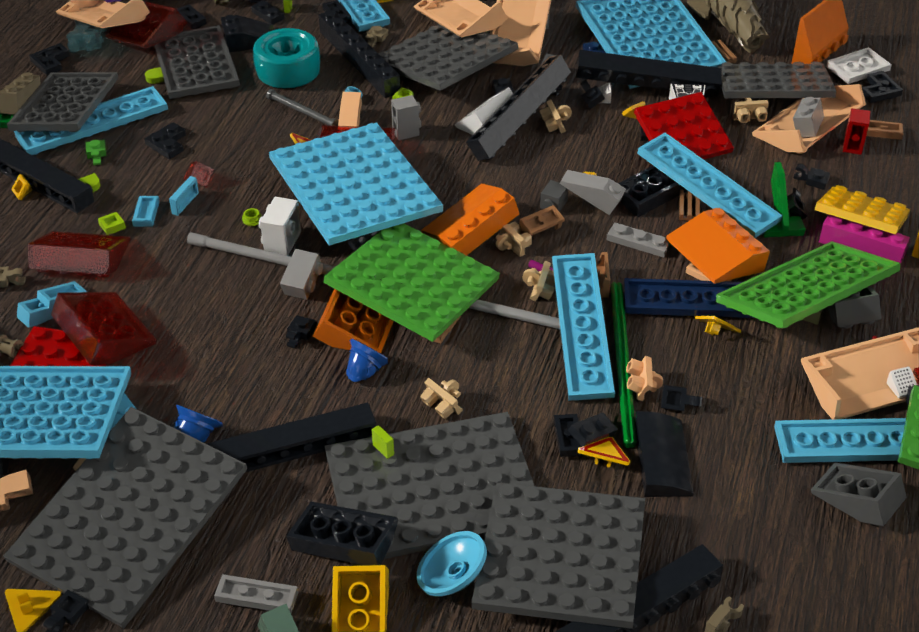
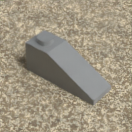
[559,170,626,215]

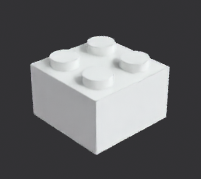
[259,196,301,255]

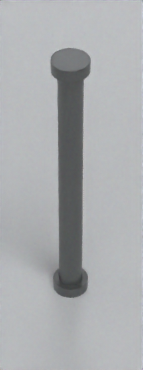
[266,89,339,130]

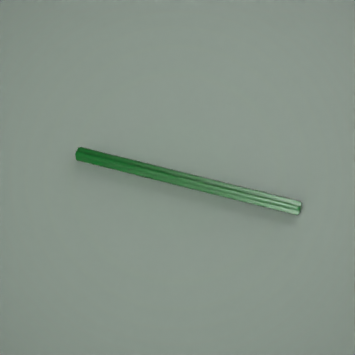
[610,282,637,448]

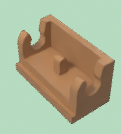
[519,205,565,236]
[596,252,610,298]

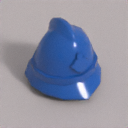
[346,339,388,382]
[174,405,223,443]

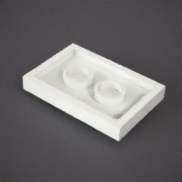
[826,47,892,84]

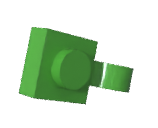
[86,140,107,165]

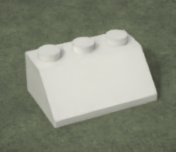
[455,87,513,135]

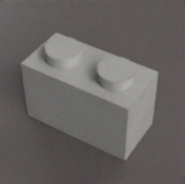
[391,95,421,141]
[793,97,824,137]
[280,249,323,300]

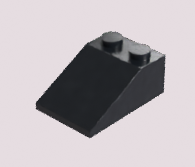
[221,15,274,53]

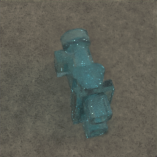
[66,20,109,53]

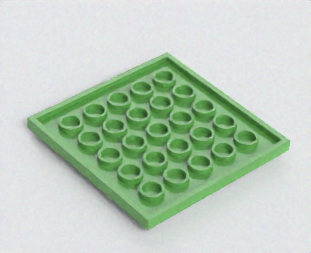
[323,223,500,342]

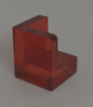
[184,161,214,187]

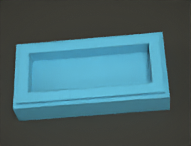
[169,176,199,216]
[132,196,160,227]

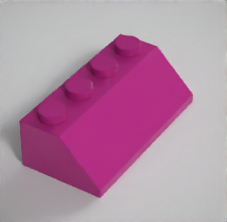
[819,214,911,265]

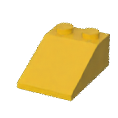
[332,565,389,632]

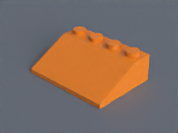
[791,0,849,64]
[421,183,520,256]
[666,208,770,284]
[313,289,394,354]

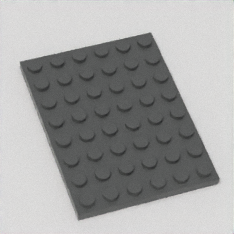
[3,407,247,629]
[325,412,534,566]

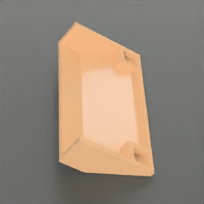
[56,0,150,28]
[414,0,508,38]
[490,0,551,66]
[752,84,866,154]
[801,327,919,419]

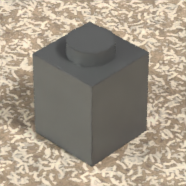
[540,180,568,212]

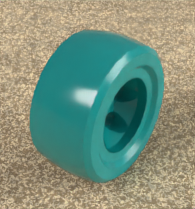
[253,28,320,88]

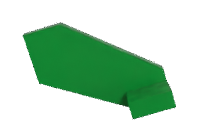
[763,162,805,238]

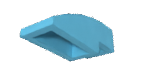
[17,281,87,328]

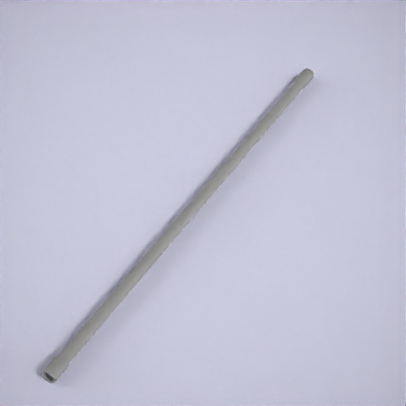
[187,232,560,329]

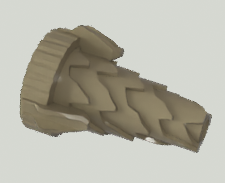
[687,0,770,53]

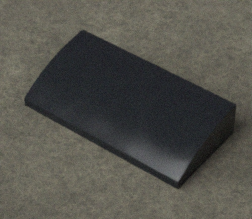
[618,166,688,217]
[635,411,694,497]
[286,501,398,566]

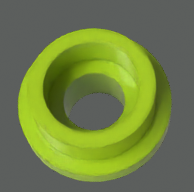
[242,208,262,226]

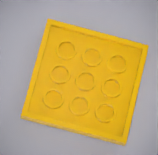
[815,185,910,234]

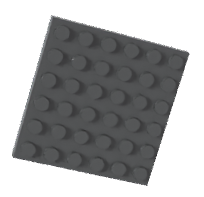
[378,24,518,91]
[472,482,645,629]

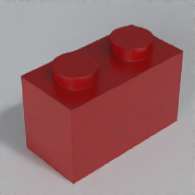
[842,108,870,155]

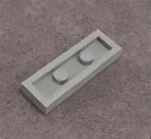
[607,222,671,258]
[214,574,298,613]

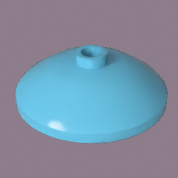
[416,531,487,596]

